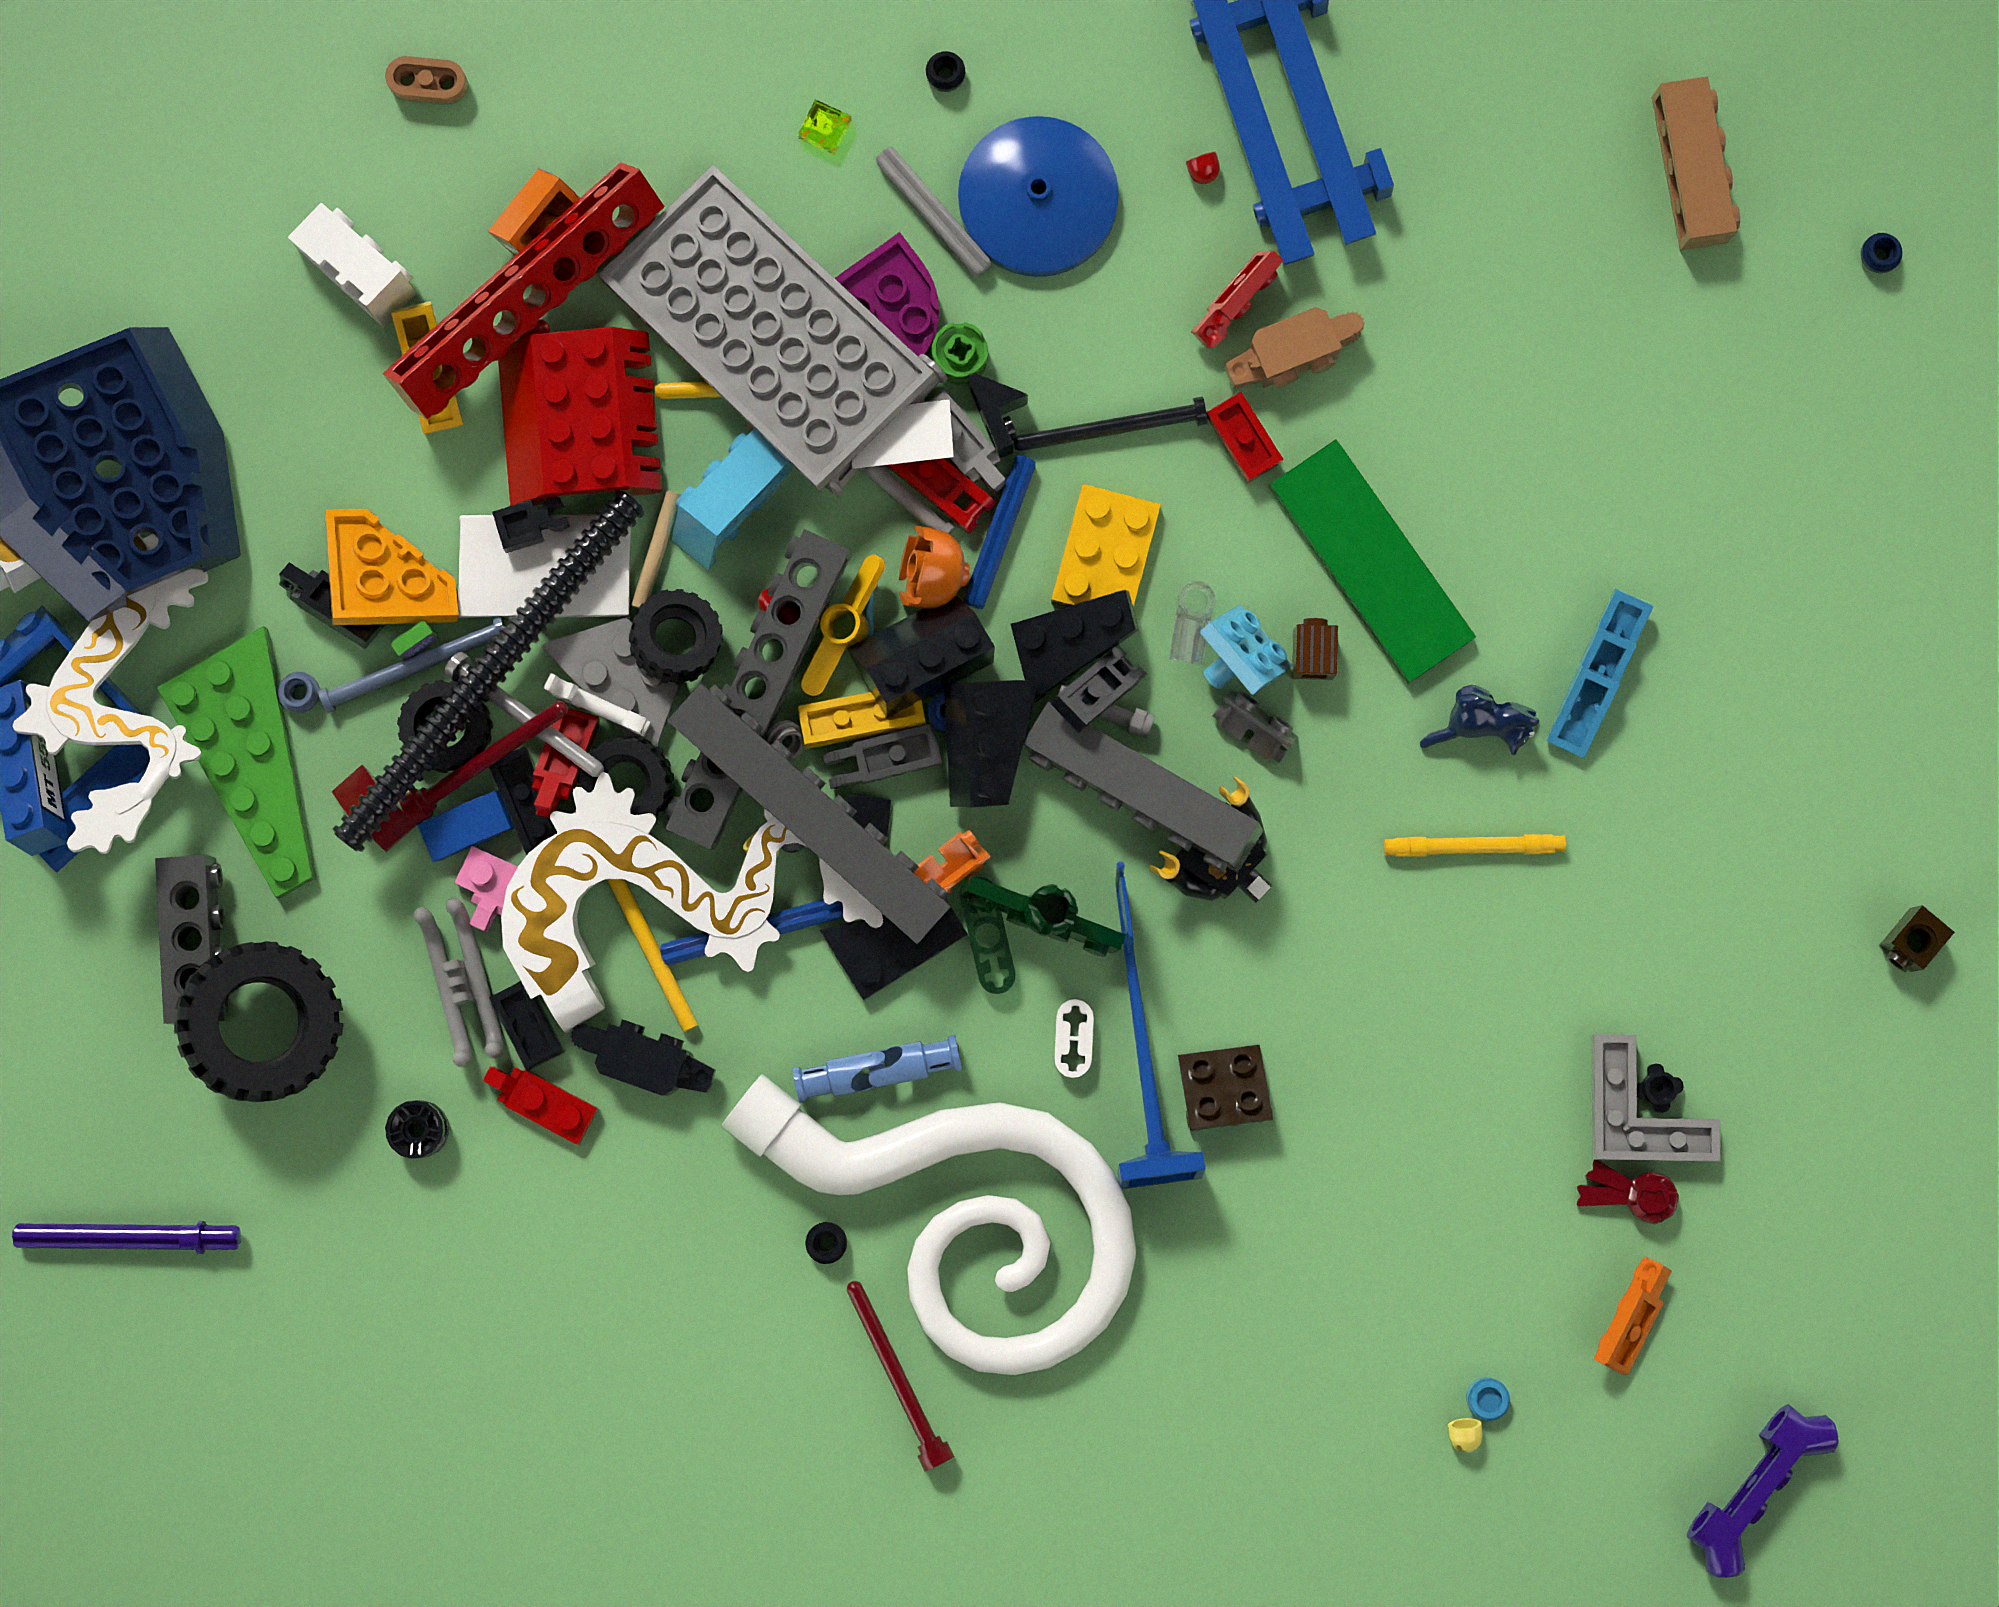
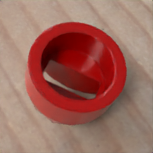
[1186,152,1220,184]

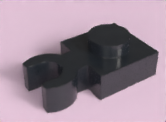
[492,497,570,553]

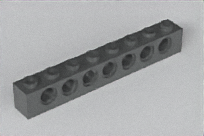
[664,529,852,850]

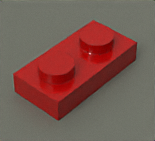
[1206,392,1284,483]

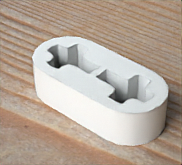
[1054,999,1094,1078]

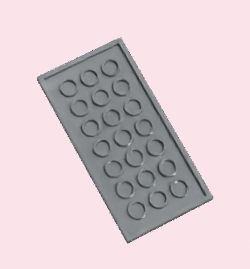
[598,165,936,491]

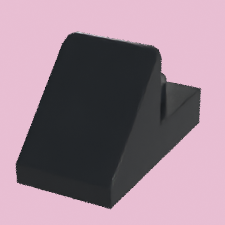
[968,373,1028,458]

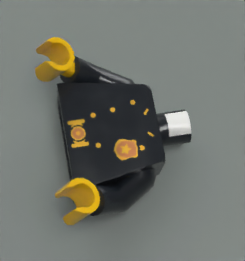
[1149,776,1272,903]

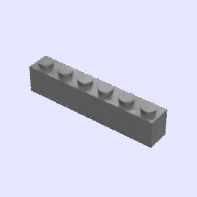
[1023,702,1263,873]

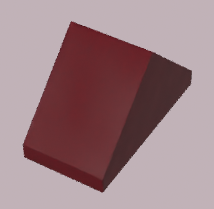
[331,764,417,852]

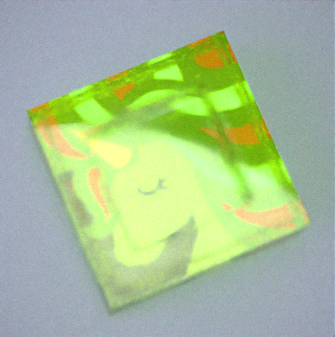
[798,99,852,155]

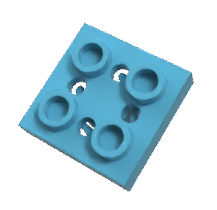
[1200,604,1293,695]

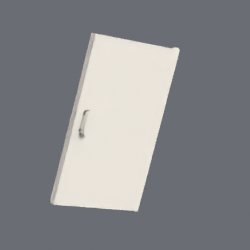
[458,514,631,618]

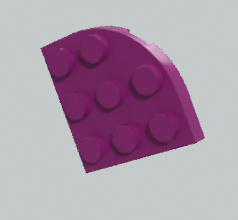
[835,232,939,356]

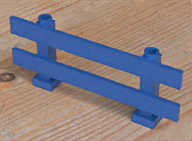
[1189,0,1394,266]

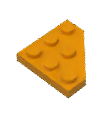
[325,509,459,625]

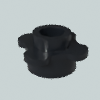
[1637,1063,1684,1113]

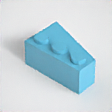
[671,429,792,570]

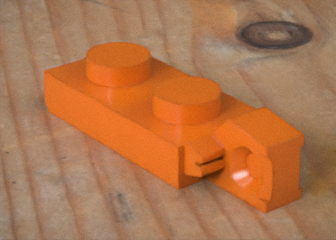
[1594,1257,1672,1376]

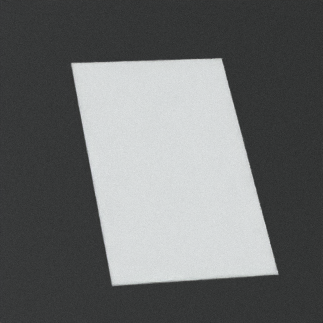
[852,399,954,469]

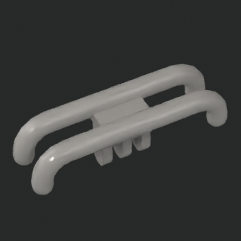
[414,898,503,1067]

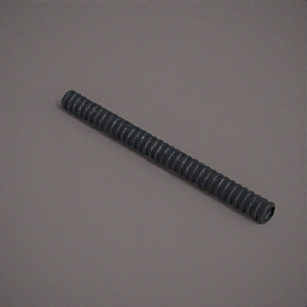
[332,490,645,852]

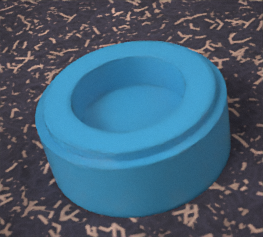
[1466,1377,1510,1421]

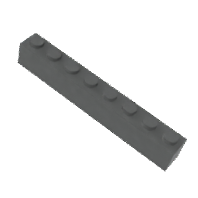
[667,683,951,944]

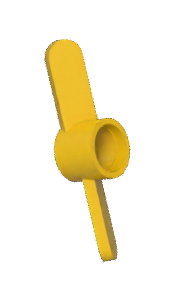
[800,554,885,696]

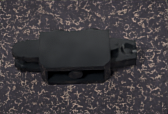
[570,1019,716,1096]

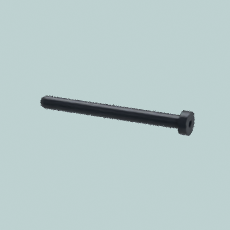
[1013,396,1208,451]

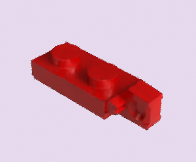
[1191,251,1284,348]
[532,708,600,819]
[482,1066,599,1145]

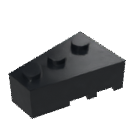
[944,679,1039,807]

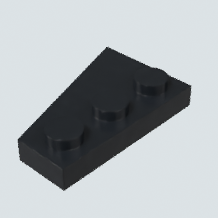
[1010,590,1139,703]

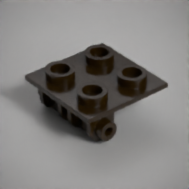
[1178,1045,1273,1131]

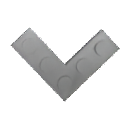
[1592,1034,1720,1161]

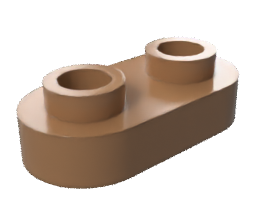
[385,56,468,104]

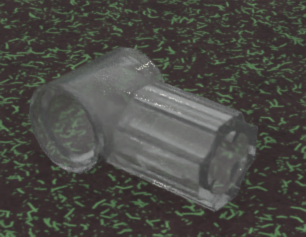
[1169,581,1216,665]

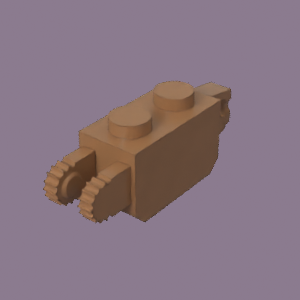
[1225,307,1365,389]

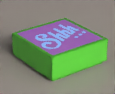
[391,621,440,660]

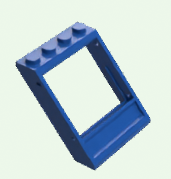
[0,605,150,872]

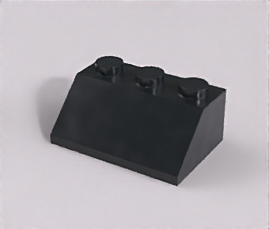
[847,595,995,719]

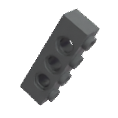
[155,854,229,1025]

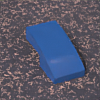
[418,790,514,862]

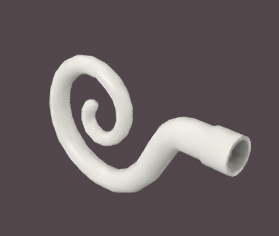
[721,1074,1137,1375]

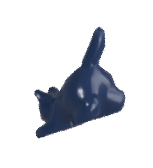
[1420,685,1540,755]

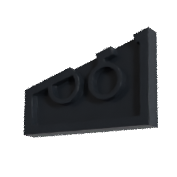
[820,900,968,1000]

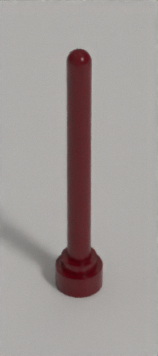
[399,701,568,825]
[846,1281,955,1472]

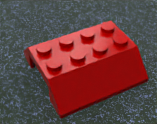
[498,327,663,506]

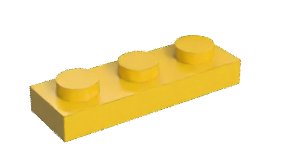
[798,692,926,749]

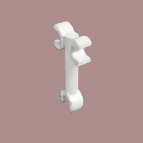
[543,673,651,737]

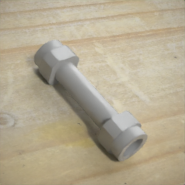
[1059,683,1155,738]

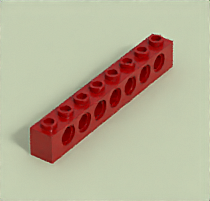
[382,162,665,419]

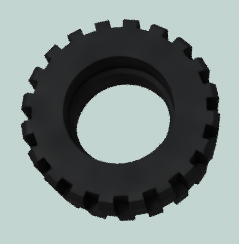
[174,941,344,1102]

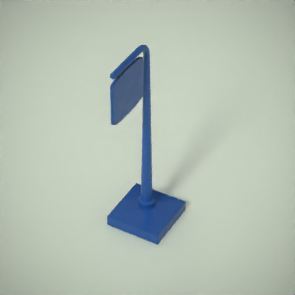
[1115,861,1206,1189]

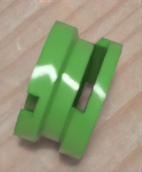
[932,322,988,385]

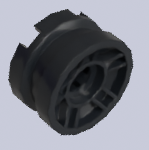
[385,1100,449,1159]

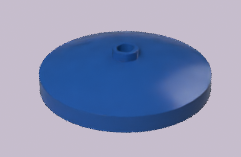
[958,116,1119,277]

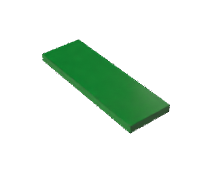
[1269,439,1476,684]

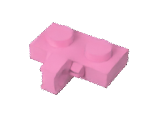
[455,846,518,932]

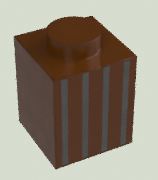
[1292,618,1338,680]

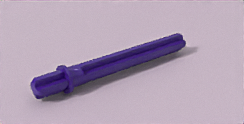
[12,1221,241,1254]

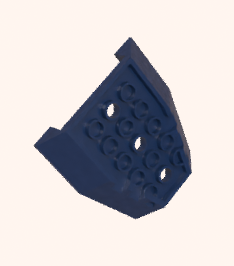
[0,327,241,622]

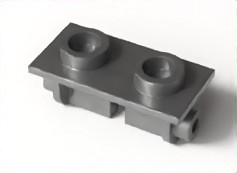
[1212,689,1298,763]

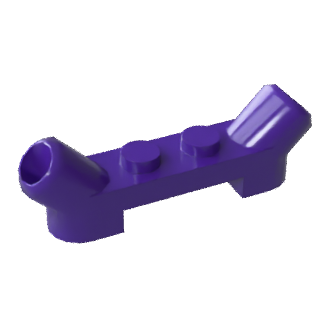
[1687,1404,1839,1578]

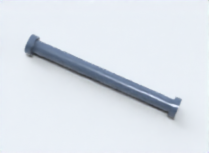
[318,617,506,713]

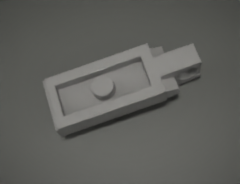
[929,389,1006,495]

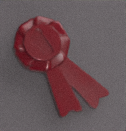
[1576,1160,1679,1224]

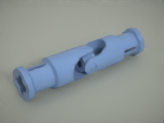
[793,1035,962,1103]

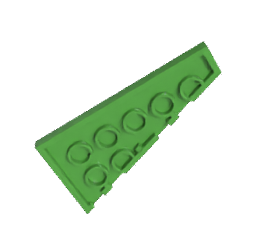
[157,626,315,899]

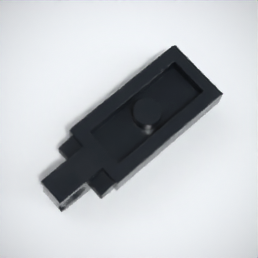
[279,562,386,649]

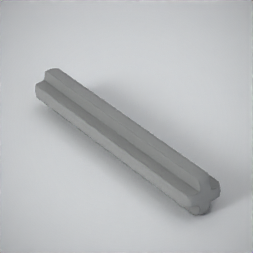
[876,147,991,277]

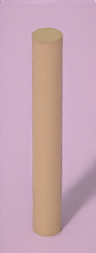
[631,491,680,609]

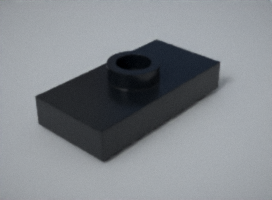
[489,981,565,1071]

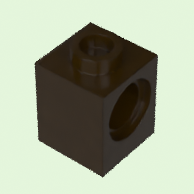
[1879,905,1955,972]

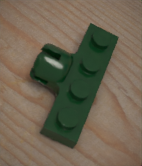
[960,876,1126,957]

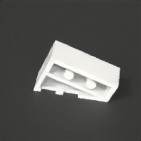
[288,203,417,328]

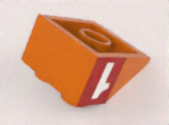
[488,168,590,273]

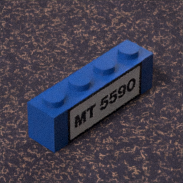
[0,680,69,856]

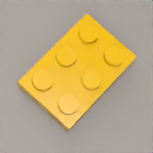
[1051,484,1161,607]

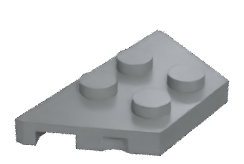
[541,617,681,747]

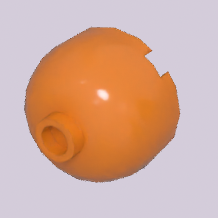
[899,526,970,609]

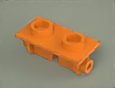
[914,830,991,893]

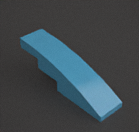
[1546,588,1654,758]

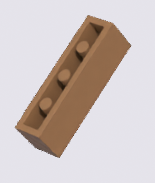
[1651,76,1740,250]

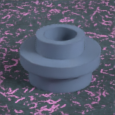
[278,672,320,713]

